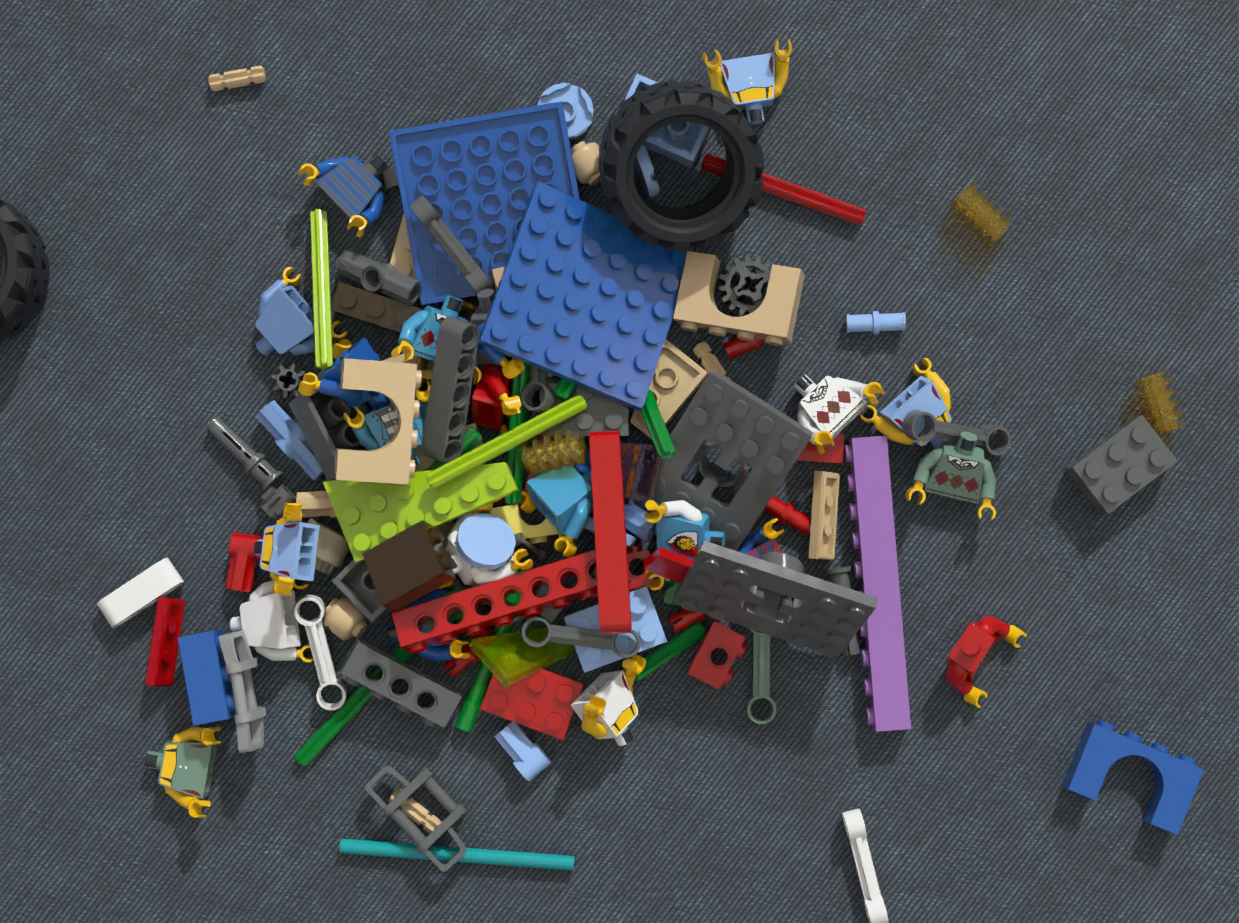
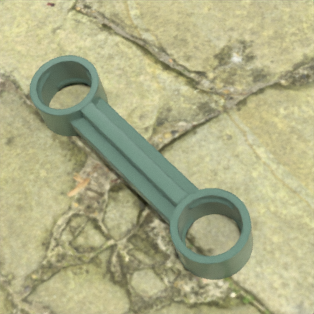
[746,628,776,724]

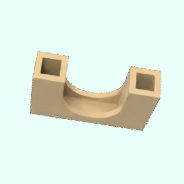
[673,251,805,346]
[334,358,422,484]

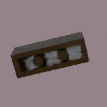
[331,282,423,335]

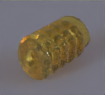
[949,183,1012,247]
[1134,370,1187,434]
[521,428,587,475]

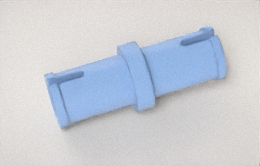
[846,311,906,334]

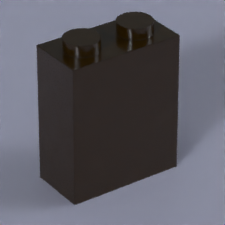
[362,520,456,611]

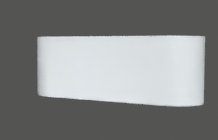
[97,557,184,628]

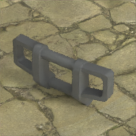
[365,766,467,872]

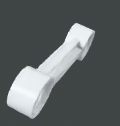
[294,594,347,710]
[842,808,889,923]

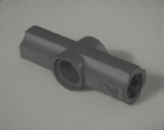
[336,249,423,306]

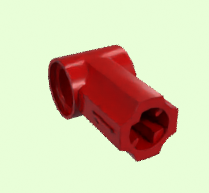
[225,532,263,592]

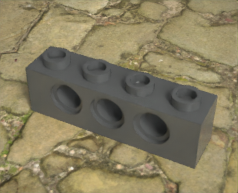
[340,637,462,728]

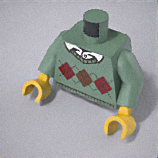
[905,432,996,521]

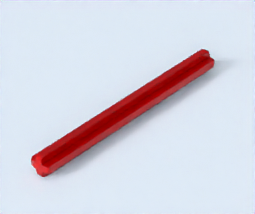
[701,153,866,225]

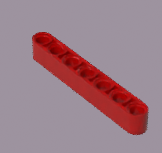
[589,430,632,635]

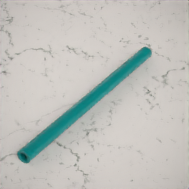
[339,838,575,871]

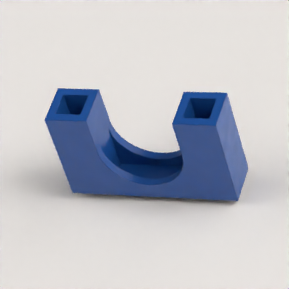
[1062,719,1204,835]

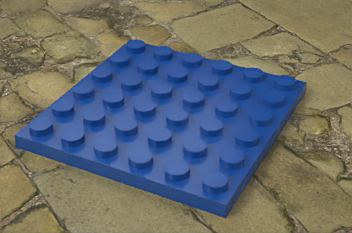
[389,101,580,305]
[478,181,694,411]

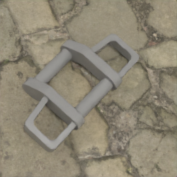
[219,631,267,753]

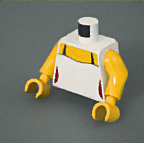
[571,654,646,746]

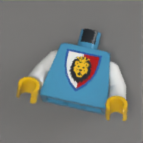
[644,500,726,590]

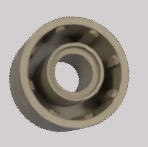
[307,518,350,574]

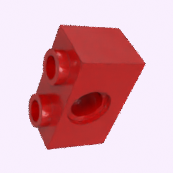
[687,620,747,690]

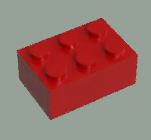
[480,652,584,740]

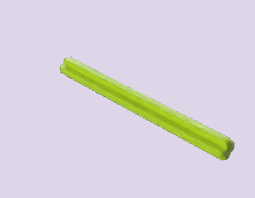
[310,209,333,370]
[426,394,587,489]

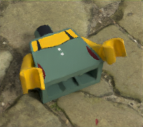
[145,726,221,818]

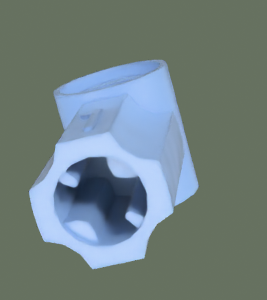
[494,721,552,782]

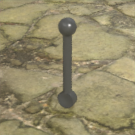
[514,532,547,561]

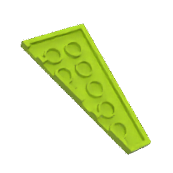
[323,462,519,563]

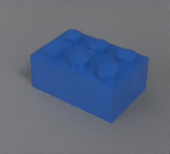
[178,629,237,726]

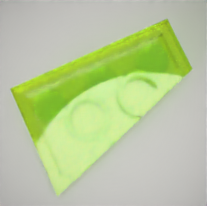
[469,628,575,687]

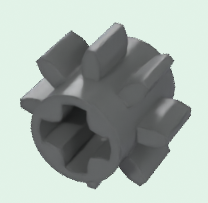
[271,363,307,399]
[261,484,296,520]

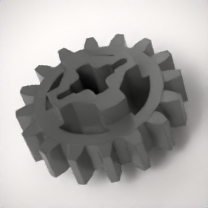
[718,254,771,317]

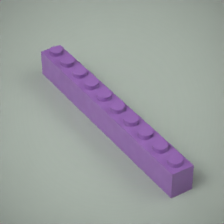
[844,436,911,732]

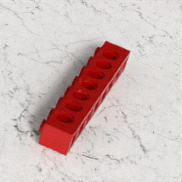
[391,550,632,654]

